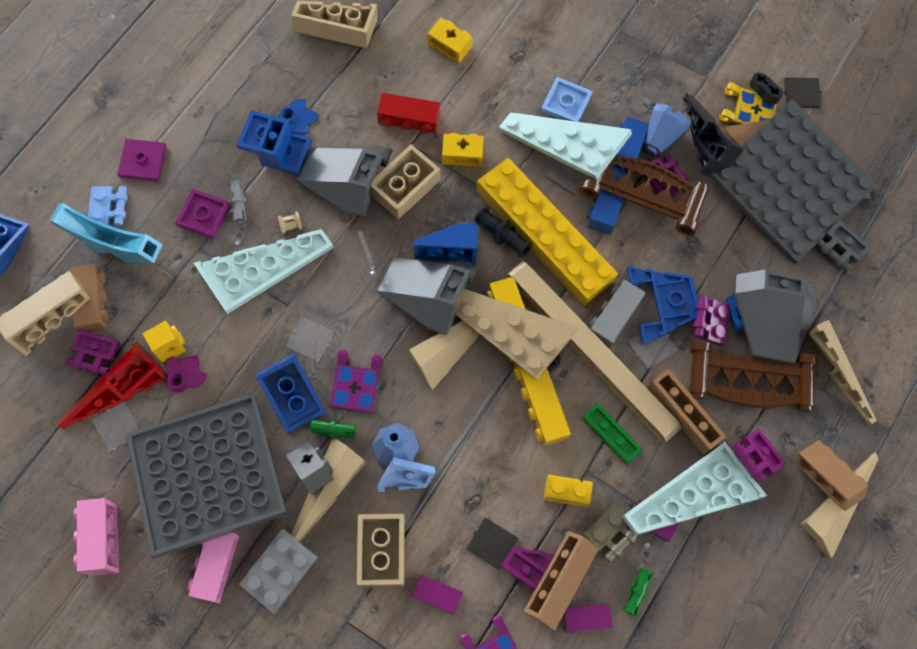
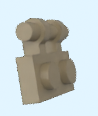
[583,504,638,563]

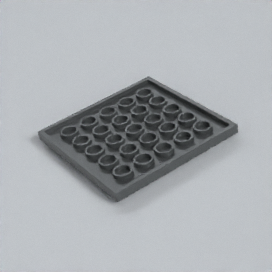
[709,99,877,264]
[126,393,287,559]

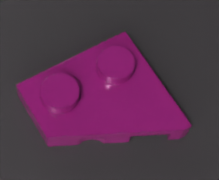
[500,547,555,591]

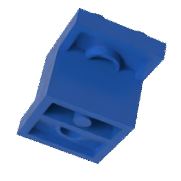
[237,110,312,175]

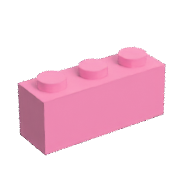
[187,533,239,604]

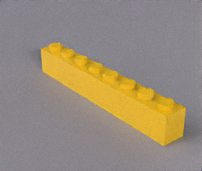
[486,276,571,447]

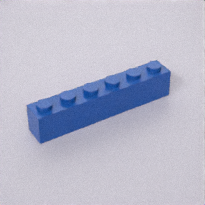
[586,117,649,235]

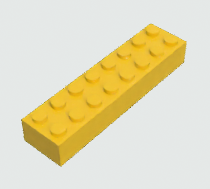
[477,158,618,307]

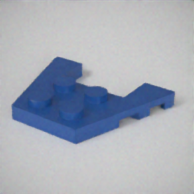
[626,266,698,345]

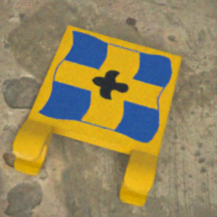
[719,82,777,124]

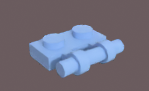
[88,186,128,226]

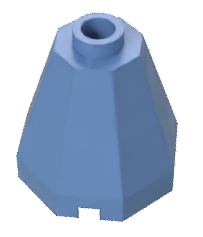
[644,103,692,156]
[372,423,420,467]

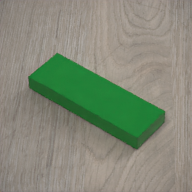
[581,402,643,465]

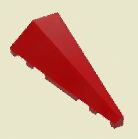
[58,343,168,430]

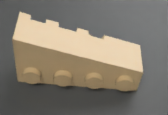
[291,1,377,48]
[0,271,90,356]

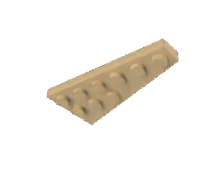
[454,289,578,379]

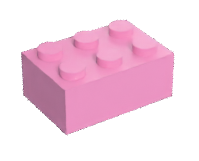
[74,498,119,576]

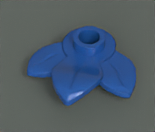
[278,99,318,135]

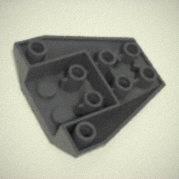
[296,144,393,217]
[377,258,479,335]
[734,270,816,364]

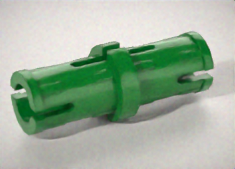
[310,419,356,439]
[623,568,654,617]

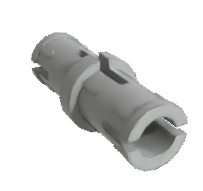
[230,180,247,223]

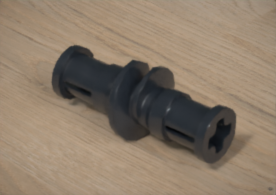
[474,207,532,258]

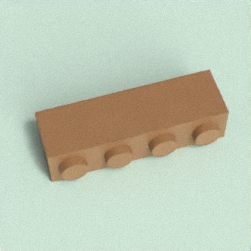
[648,368,727,455]
[524,531,599,630]

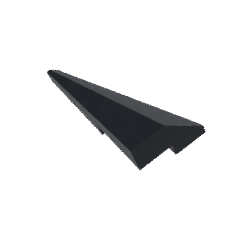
[683,93,744,176]

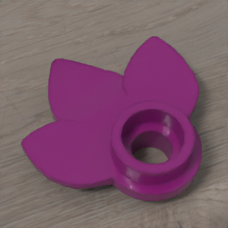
[165,355,207,393]

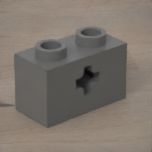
[286,441,334,494]

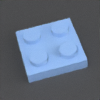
[541,77,593,122]

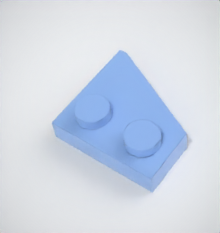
[377,457,435,492]

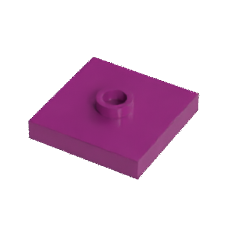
[117,139,167,182]
[175,189,231,240]

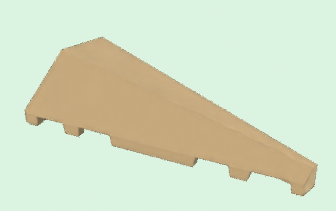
[809,320,877,426]
[409,321,480,390]
[291,438,365,542]
[800,453,879,559]

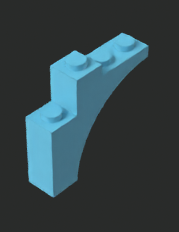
[49,203,163,264]

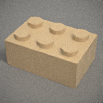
[369,144,441,220]
[357,514,405,587]

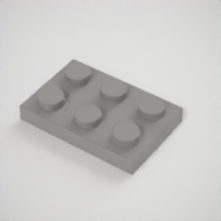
[239,529,319,614]

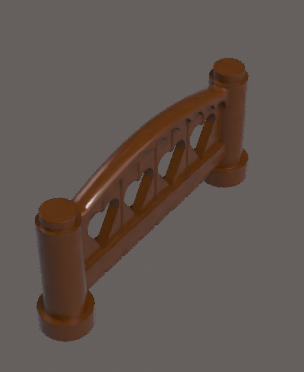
[579,155,708,236]
[690,341,818,412]

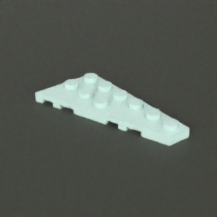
[499,112,632,180]
[194,229,333,314]
[622,442,767,535]

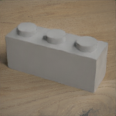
[588,280,645,349]

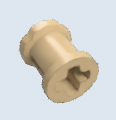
[278,211,302,234]

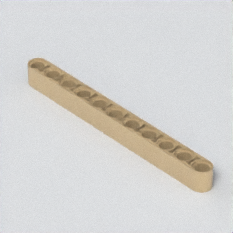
[507,261,682,443]

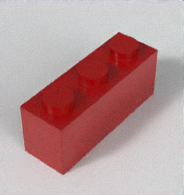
[377,93,440,133]

